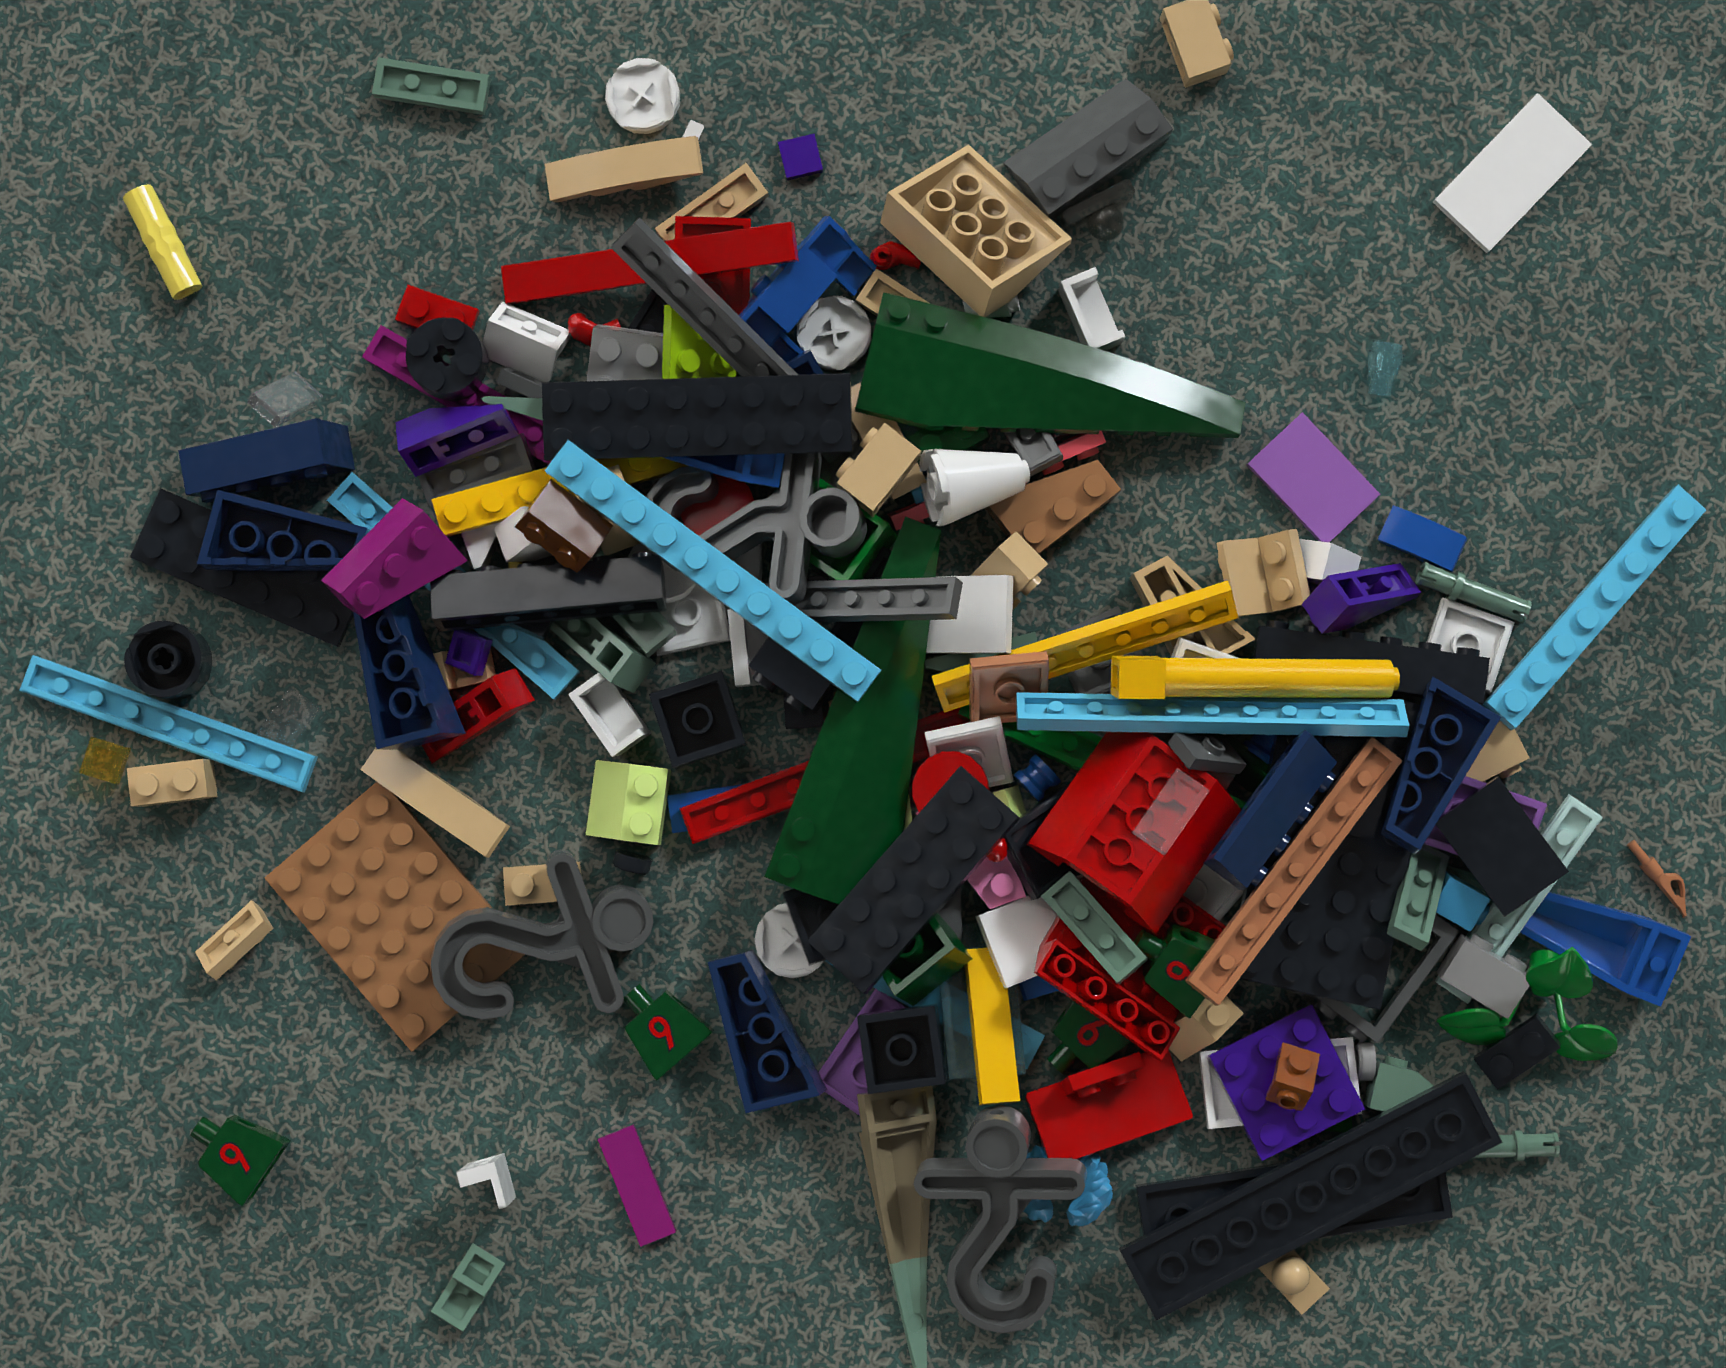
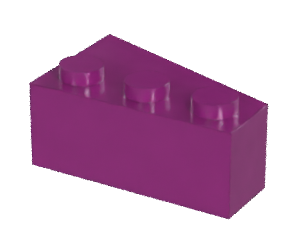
[321,498,468,619]

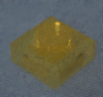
[79,737,131,784]

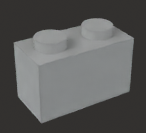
[1436,933,1530,1019]

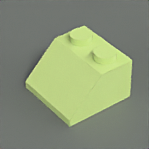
[586,760,671,845]

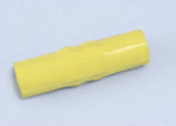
[123,184,202,300]

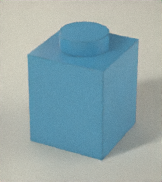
[1436,871,1491,932]

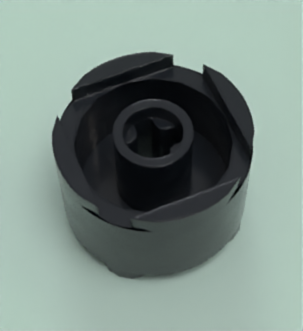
[406,317,489,401]
[124,621,212,700]

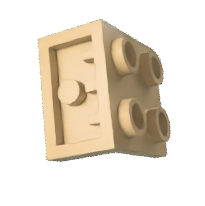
[1217,529,1310,617]

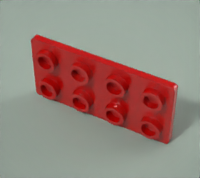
[1025,1050,1193,1159]

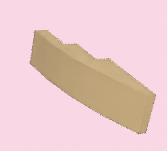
[545,136,703,202]
[360,747,510,858]

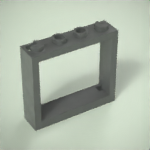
[1292,915,1459,1043]

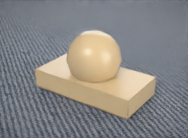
[1259,1250,1330,1315]

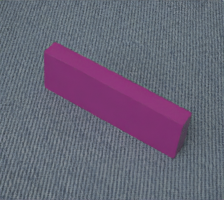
[598,1124,677,1247]

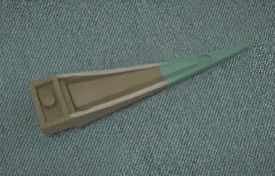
[857,1086,937,1368]

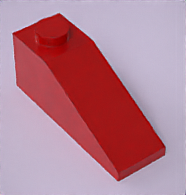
[422,668,535,763]

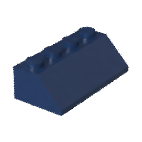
[1203,730,1337,891]

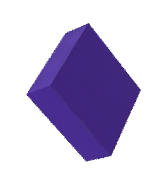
[778,134,823,181]
[445,629,493,676]

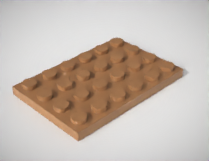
[265,782,526,1052]

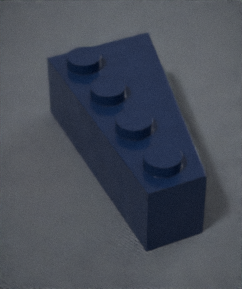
[178,418,355,503]
[197,490,370,571]
[353,594,466,750]
[1381,677,1501,854]
[708,950,827,1113]

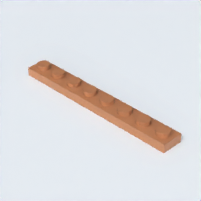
[1185,737,1402,1006]

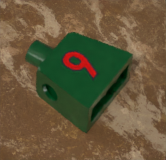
[1134,924,1215,1018]
[623,984,714,1081]
[1047,999,1131,1074]
[190,1115,291,1206]

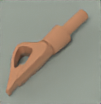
[1627,840,1687,918]

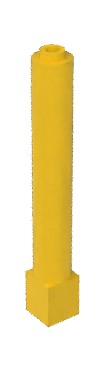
[1110,656,1400,699]

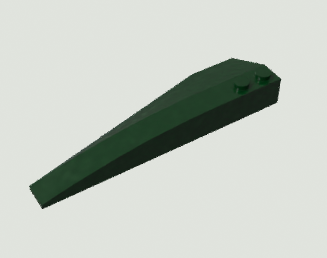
[854,292,1246,438]
[764,517,941,904]

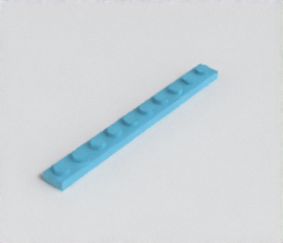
[545,440,881,702]
[1016,692,1409,737]

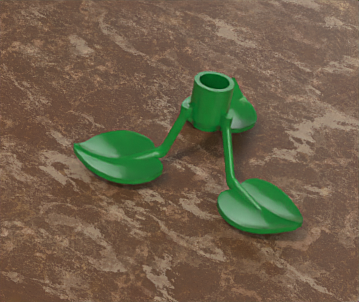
[1436,947,1618,1061]

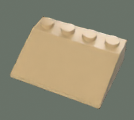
[880,144,1072,317]

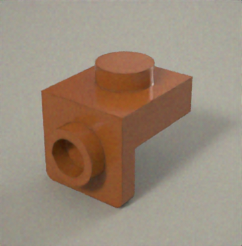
[1266,1042,1320,1111]

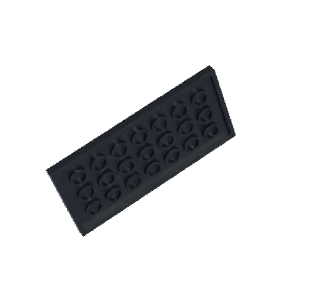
[1239,698,1421,1010]

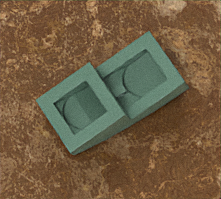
[431,1243,505,1333]

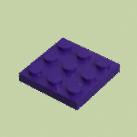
[1207,1004,1365,1161]

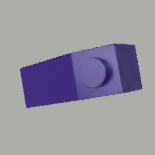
[395,404,519,477]
[1302,563,1422,634]

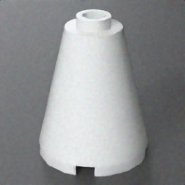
[919,449,1030,526]

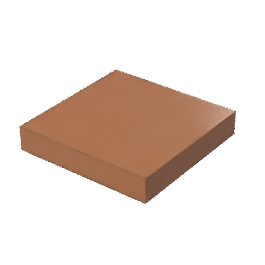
[969,651,1049,723]

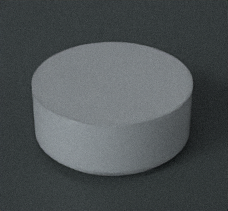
[1354,1042,1376,1081]

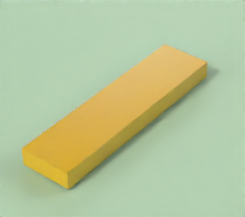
[964,948,1020,1105]

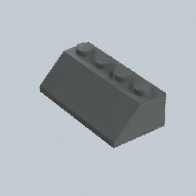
[1003,79,1173,220]

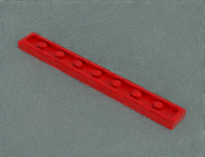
[501,221,799,304]
[679,707,969,844]

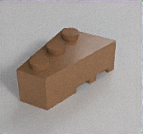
[985,460,1121,555]

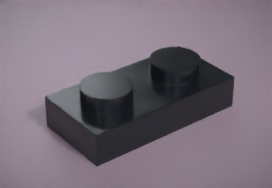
[1474,1013,1561,1090]

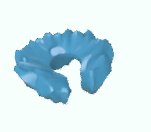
[1023,1145,1113,1226]

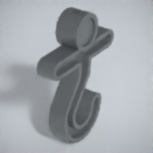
[647,453,867,606]
[431,849,654,1020]
[914,1105,1087,1333]

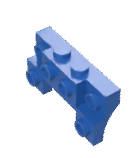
[739,216,877,362]

